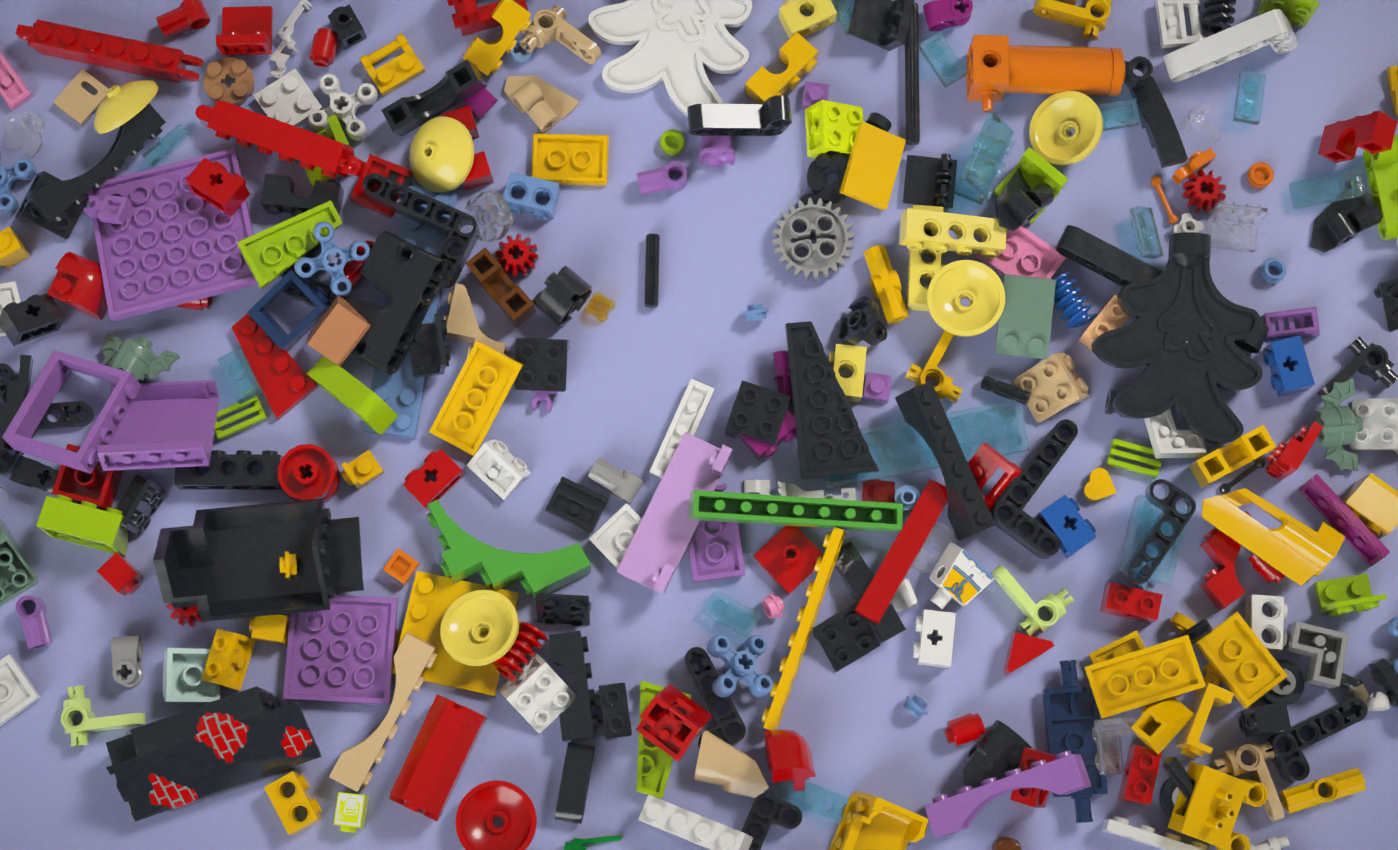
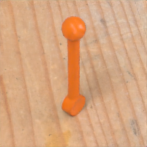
[1150,176,1178,224]

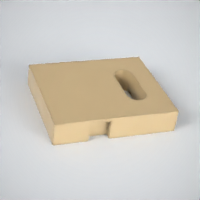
[53,69,108,127]

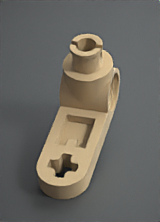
[520,5,601,64]
[1212,741,1284,822]

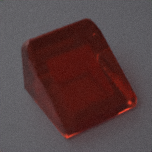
[862,479,895,503]

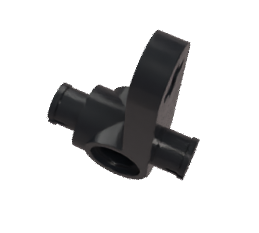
[1317,336,1398,397]

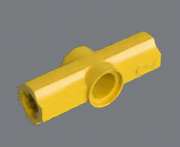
[863,245,909,324]
[1280,767,1366,814]

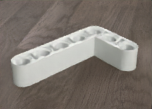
[1163,9,1298,82]

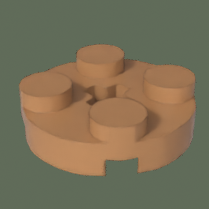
[203,57,255,106]

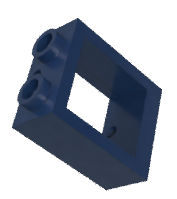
[247,270,330,350]

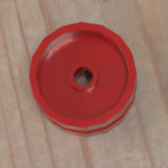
[278,444,341,503]

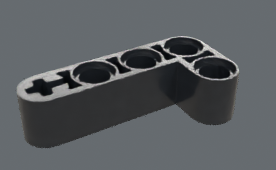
[687,95,792,136]
[1123,479,1196,585]
[685,647,746,749]
[1267,697,1367,782]
[741,794,802,850]

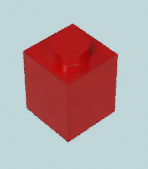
[97,552,144,596]

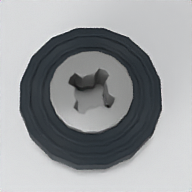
[1261,659,1305,706]

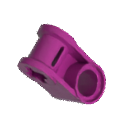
[923,0,973,32]

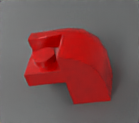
[47,252,108,320]
[764,729,816,792]

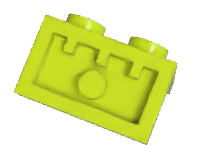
[805,100,864,158]

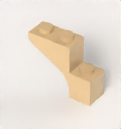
[443,283,508,358]

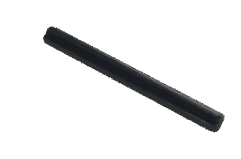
[905,3,920,145]

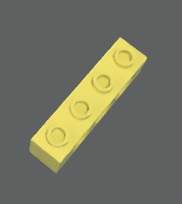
[906,205,946,311]
[899,208,1007,259]

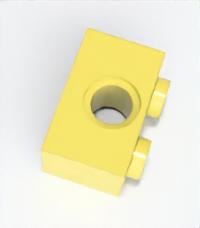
[778,0,837,39]
[828,344,867,403]

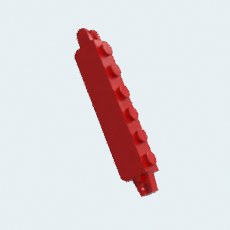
[15,19,204,83]
[195,100,366,179]

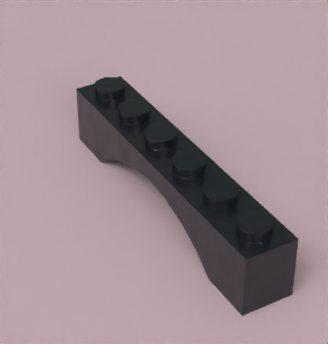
[26,103,166,222]
[895,381,995,541]

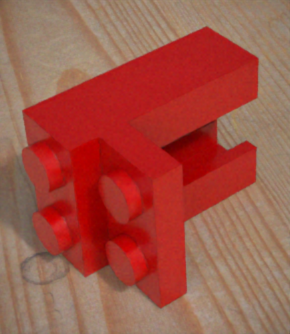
[447,0,528,36]
[635,684,712,762]

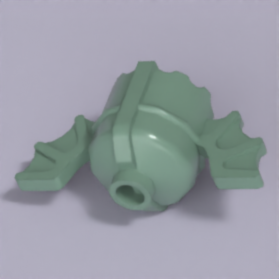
[100,334,180,383]
[1309,378,1363,472]

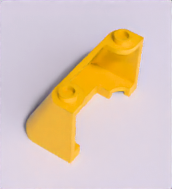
[829,791,929,850]

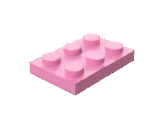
[973,226,1066,279]

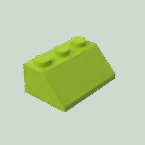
[36,494,128,556]

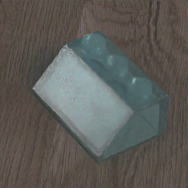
[954,111,1015,205]

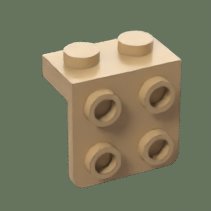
[1014,353,1090,422]

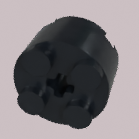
[532,266,592,327]

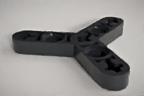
[0,363,94,476]

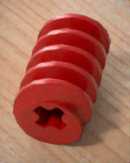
[492,622,547,682]

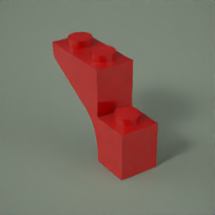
[1200,511,1251,611]

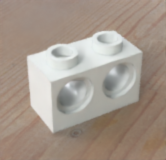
[1245,594,1288,652]

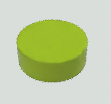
[660,129,685,156]

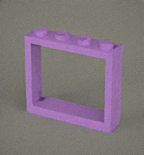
[2,350,141,474]

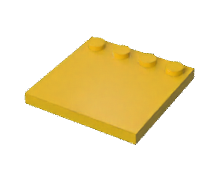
[392,571,520,697]

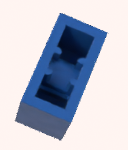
[1263,335,1315,397]
[1036,494,1096,558]

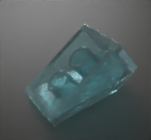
[1119,494,1189,585]

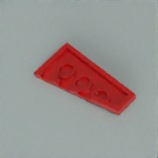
[232,313,318,420]

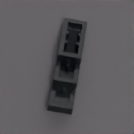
[1129,76,1188,168]
[0,355,33,460]
[835,541,906,643]

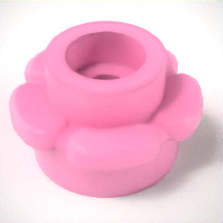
[761,594,784,619]

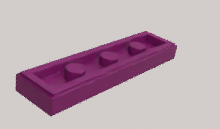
[1298,474,1390,566]

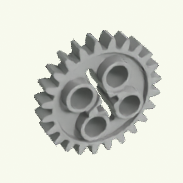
[772,198,855,281]

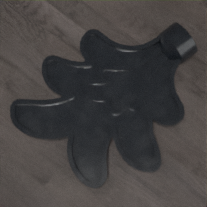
[1091,232,1263,445]

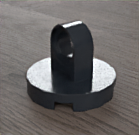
[837,296,887,345]

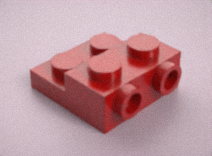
[1265,421,1323,480]

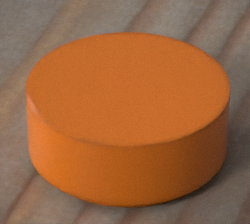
[1247,162,1274,189]

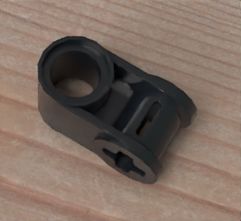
[9,455,59,493]

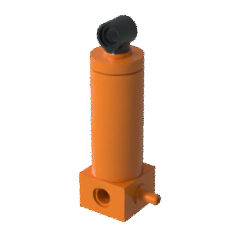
[966,35,1153,113]

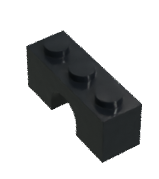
[260,173,344,217]

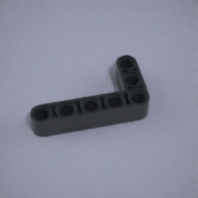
[362,173,480,288]
[991,419,1078,559]

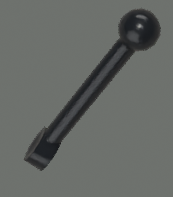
[1219,458,1265,494]

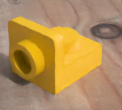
[341,450,385,490]

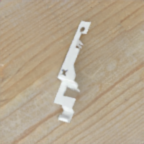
[270,0,312,78]
[744,479,856,501]

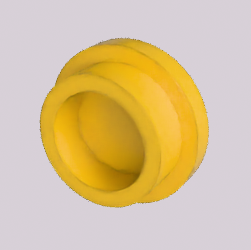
[279,551,297,578]

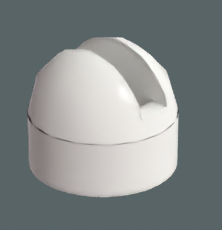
[1367,691,1390,711]

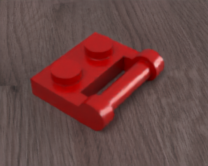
[350,154,413,218]
[968,442,1022,511]

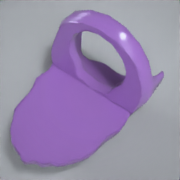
[699,136,735,167]

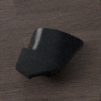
[995,167,1054,231]
[1310,181,1381,253]
[961,720,1032,788]

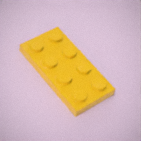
[429,340,523,456]
[1085,635,1206,719]

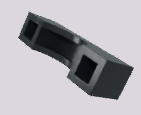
[381,59,487,136]
[549,630,599,743]

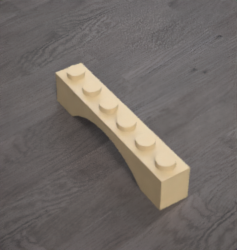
[329,632,437,792]

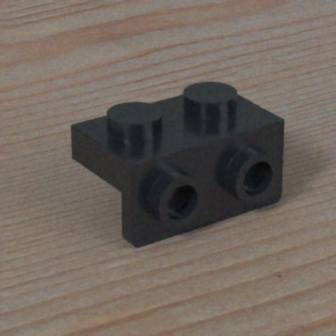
[595,682,632,741]

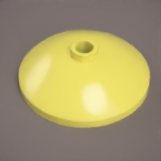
[94,80,158,134]
[1029,91,1103,166]
[409,117,474,193]
[927,260,1005,337]
[440,590,519,666]

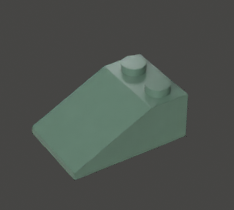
[995,274,1056,360]

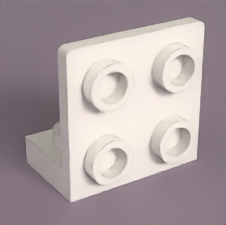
[1349,398,1398,454]
[498,653,576,733]

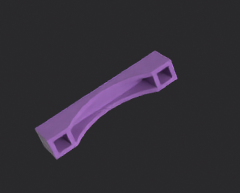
[925,751,1092,838]

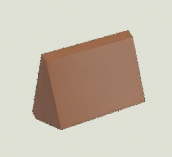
[307,296,371,366]

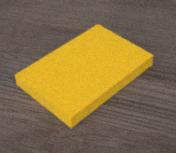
[839,121,906,211]
[531,133,609,186]
[1194,612,1288,708]

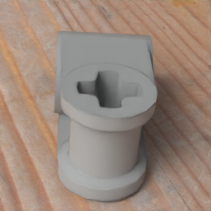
[111,635,143,688]

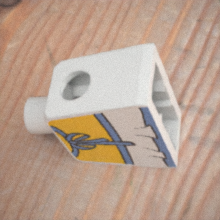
[929,542,994,610]

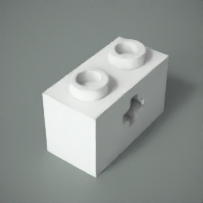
[913,609,956,668]

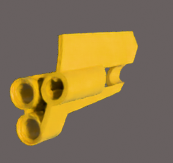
[1201,488,1345,586]

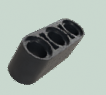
[555,742,595,824]

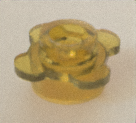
[585,292,615,322]

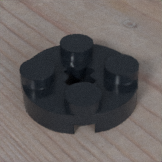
[806,153,849,204]

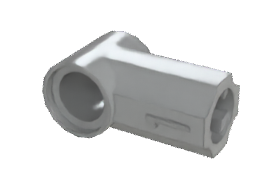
[588,458,644,505]

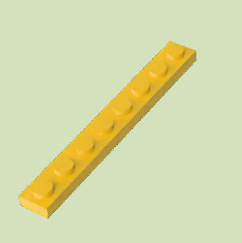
[762,527,846,731]

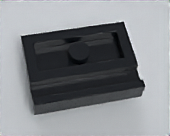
[545,476,609,534]

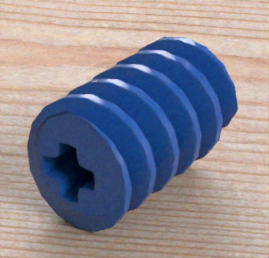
[1054,272,1097,328]

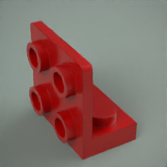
[216,6,273,56]

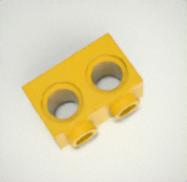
[264,771,322,836]

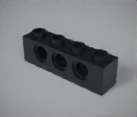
[174,450,283,490]

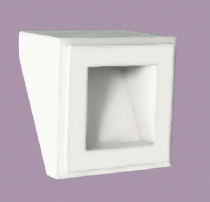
[892,579,918,612]

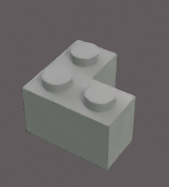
[1283,621,1349,689]

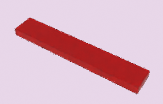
[855,479,948,624]

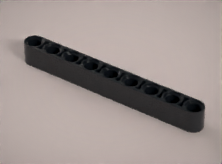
[1055,225,1269,354]

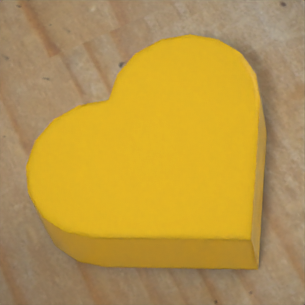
[1083,468,1117,502]

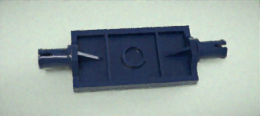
[1042,660,1108,823]

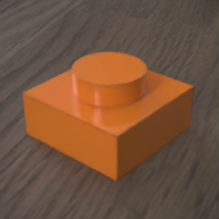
[383,548,420,585]

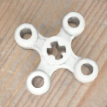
[308,74,378,141]

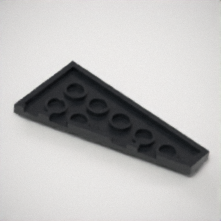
[785,321,879,479]

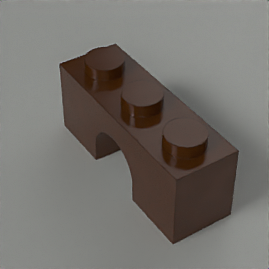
[465,247,537,327]

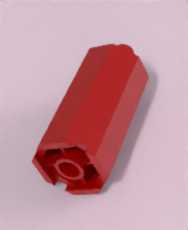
[389,694,487,822]

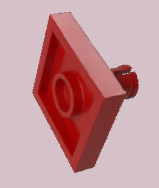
[753,526,824,595]

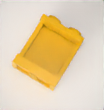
[1174,683,1234,759]

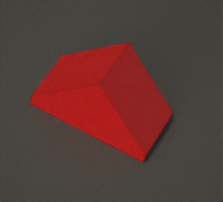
[1003,632,1055,675]

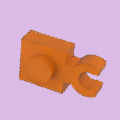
[1172,148,1216,185]

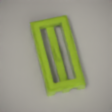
[215,395,267,440]
[1106,438,1162,478]

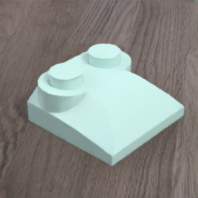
[163,648,220,703]

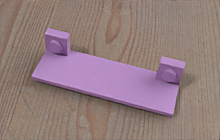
[617,433,733,595]

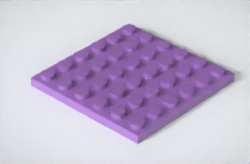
[87,148,258,322]

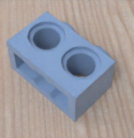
[502,172,561,220]

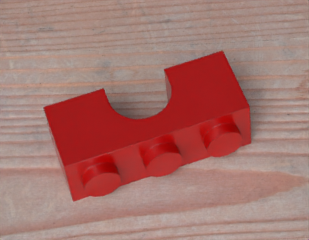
[441,105,494,191]
[1318,111,1398,163]

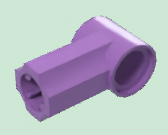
[636,161,688,196]
[15,595,53,649]

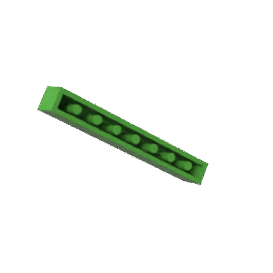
[689,490,903,533]

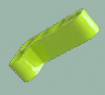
[1363,135,1398,241]
[306,356,399,436]

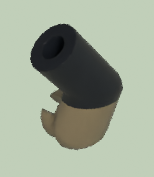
[1340,673,1368,702]

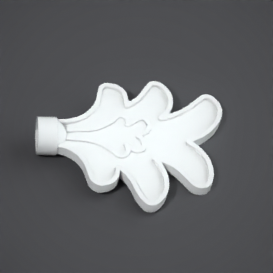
[588,0,752,117]

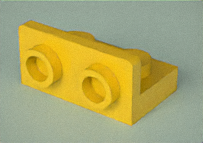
[202,629,256,691]

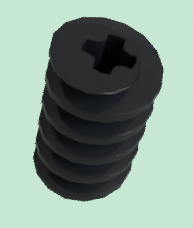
[1202,0,1237,34]

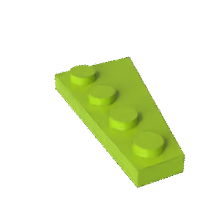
[237,200,343,290]
[636,681,692,799]

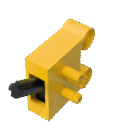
[1163,756,1268,850]

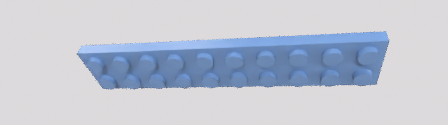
[363,186,458,439]

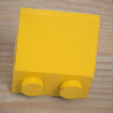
[1342,473,1398,537]

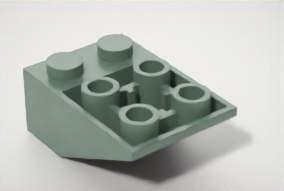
[0,518,39,606]

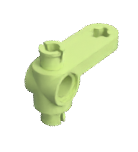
[992,565,1074,636]
[61,686,146,747]

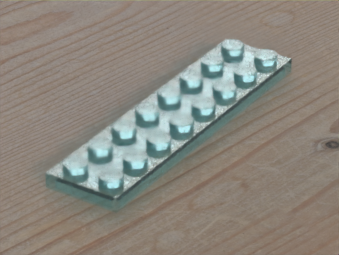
[823,400,1030,490]

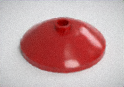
[455,780,537,850]

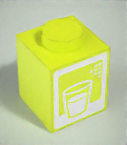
[333,792,369,833]

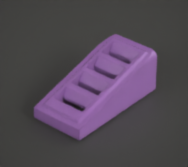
[1264,307,1320,339]

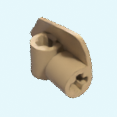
[504,75,579,132]
[694,730,769,798]

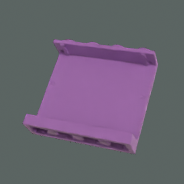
[97,380,220,471]

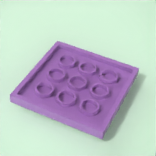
[283,595,398,705]

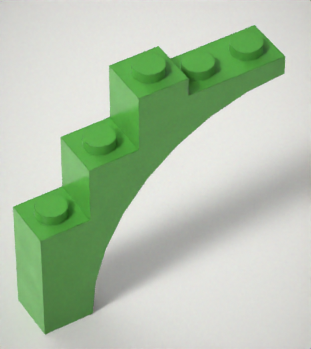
[426,500,591,600]

